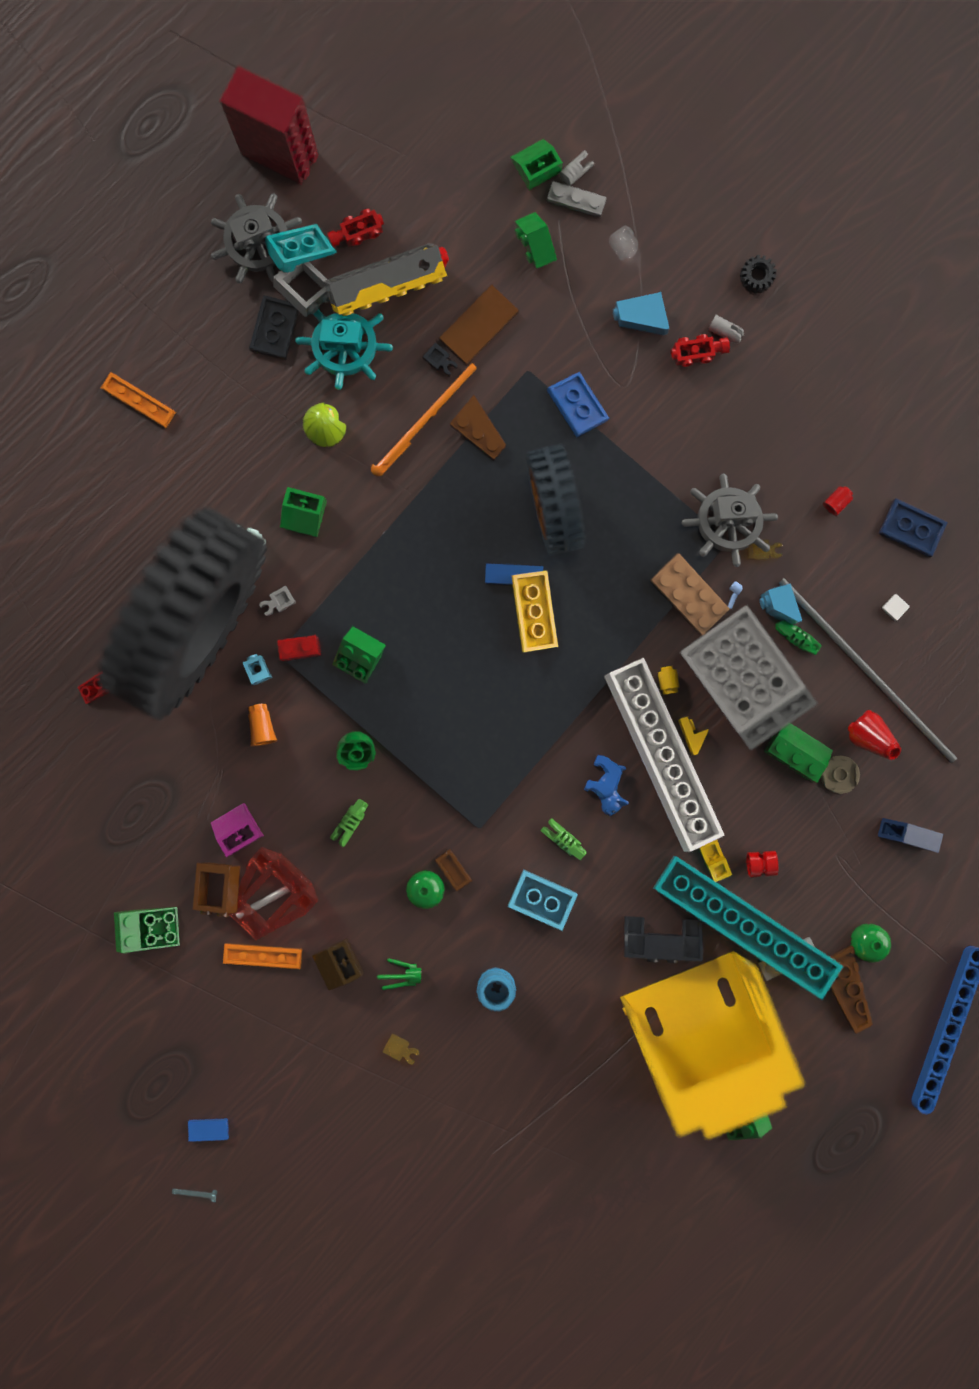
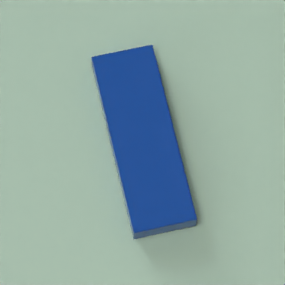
[485,564,543,585]

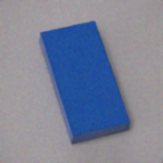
[188,1118,229,1141]

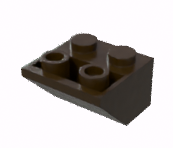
[312,938,364,991]

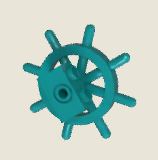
[296,309,393,390]

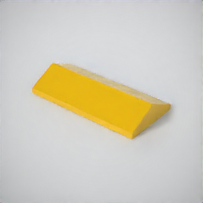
[512,571,558,652]

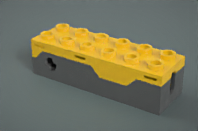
[323,243,449,316]

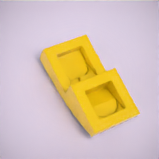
[699,839,732,882]

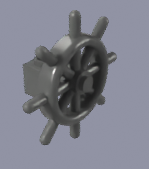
[211,193,302,284]
[682,474,778,567]

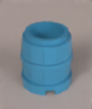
[477,967,516,1011]

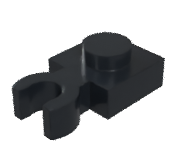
[423,343,458,377]

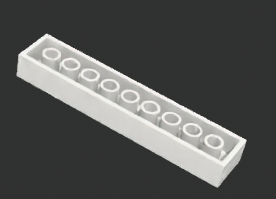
[604,658,724,852]

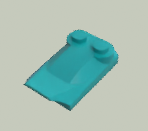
[265,224,337,273]

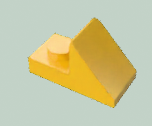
[678,716,709,756]

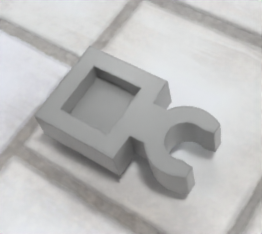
[259,586,296,616]

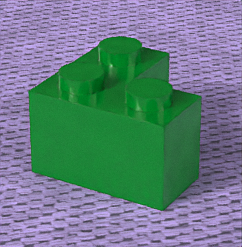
[514,212,557,269]

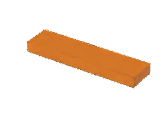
[101,372,176,428]
[223,943,302,969]

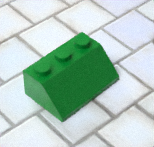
[763,723,833,783]

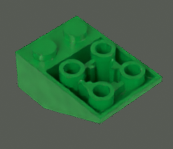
[114,907,180,953]

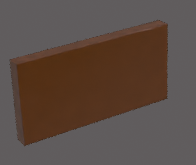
[439,285,519,365]

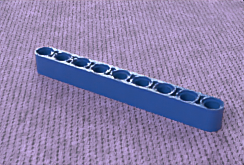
[911,946,979,1114]

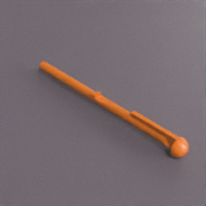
[371,363,477,477]

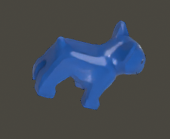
[584,755,629,816]

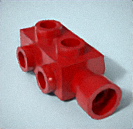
[327,209,384,247]
[671,334,730,367]

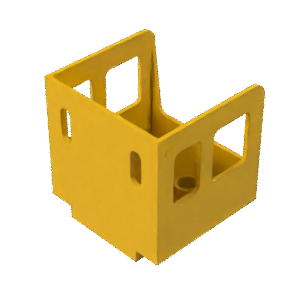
[620,951,804,1138]

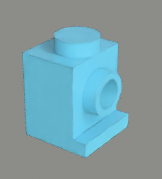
[243,654,272,685]

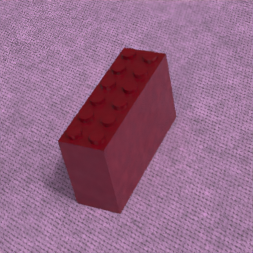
[219,66,318,184]

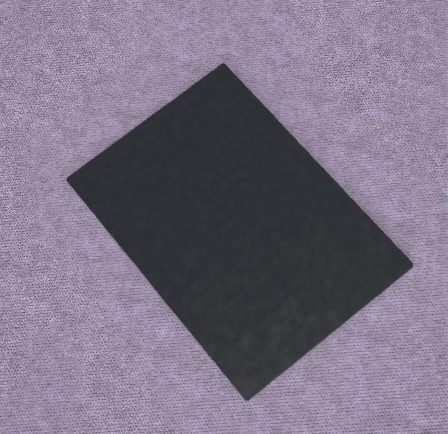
[287,371,727,828]

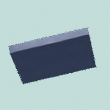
[879,499,948,557]

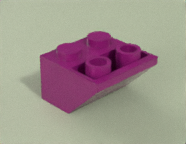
[211,803,264,857]

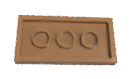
[650,553,730,635]

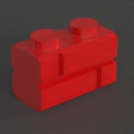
[277,635,321,661]

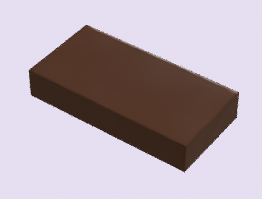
[435,849,472,892]

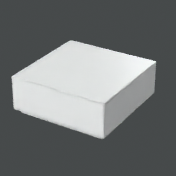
[881,594,910,621]

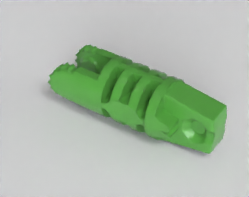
[330,799,368,847]
[541,818,587,860]

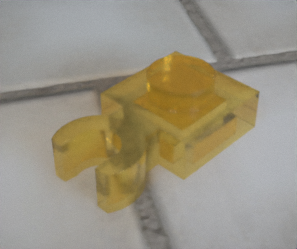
[748,539,782,560]
[383,1033,420,1065]

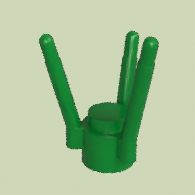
[377,958,421,990]

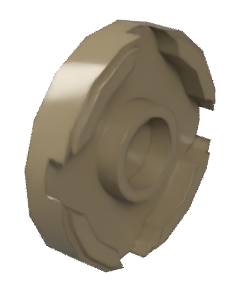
[821,755,860,794]

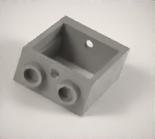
[273,262,330,317]

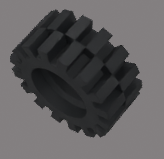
[740,255,777,293]

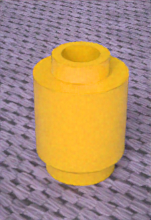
[658,666,679,695]

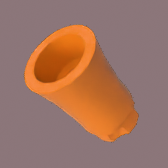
[248,704,277,746]

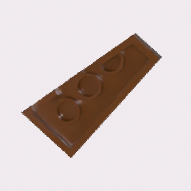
[830,945,873,1034]

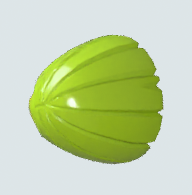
[303,403,346,447]

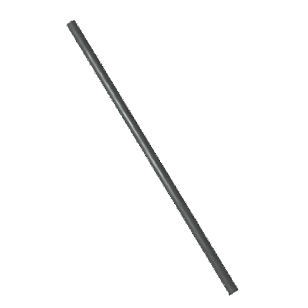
[779,578,957,763]

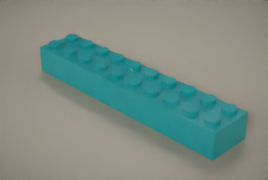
[653,856,843,999]

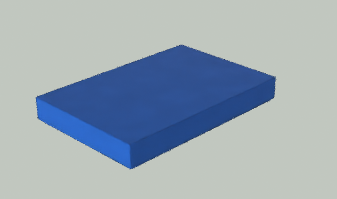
[547,372,609,437]

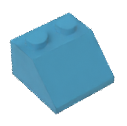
[760,583,802,625]

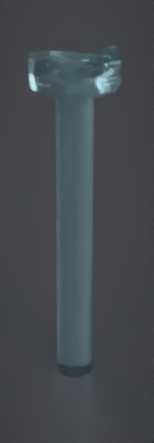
[172,1188,217,1203]

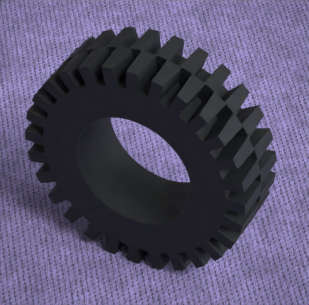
[97,507,267,720]

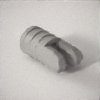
[559,150,595,186]
[708,315,744,343]

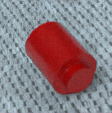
[823,486,853,516]

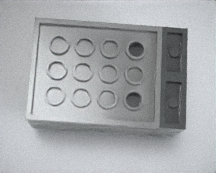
[681,606,817,750]

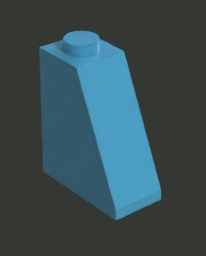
[613,292,669,335]

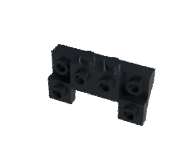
[623,916,703,963]

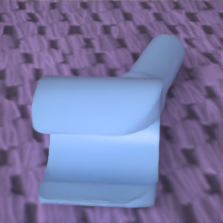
[728,582,742,609]

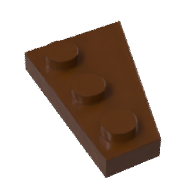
[450,395,506,461]

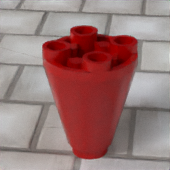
[848,710,901,760]

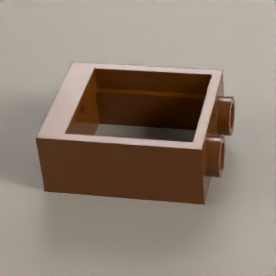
[193,862,240,917]

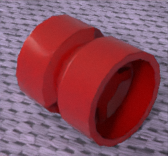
[746,851,779,878]

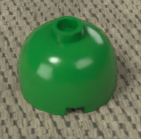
[336,731,376,770]
[406,870,445,909]
[850,923,891,963]

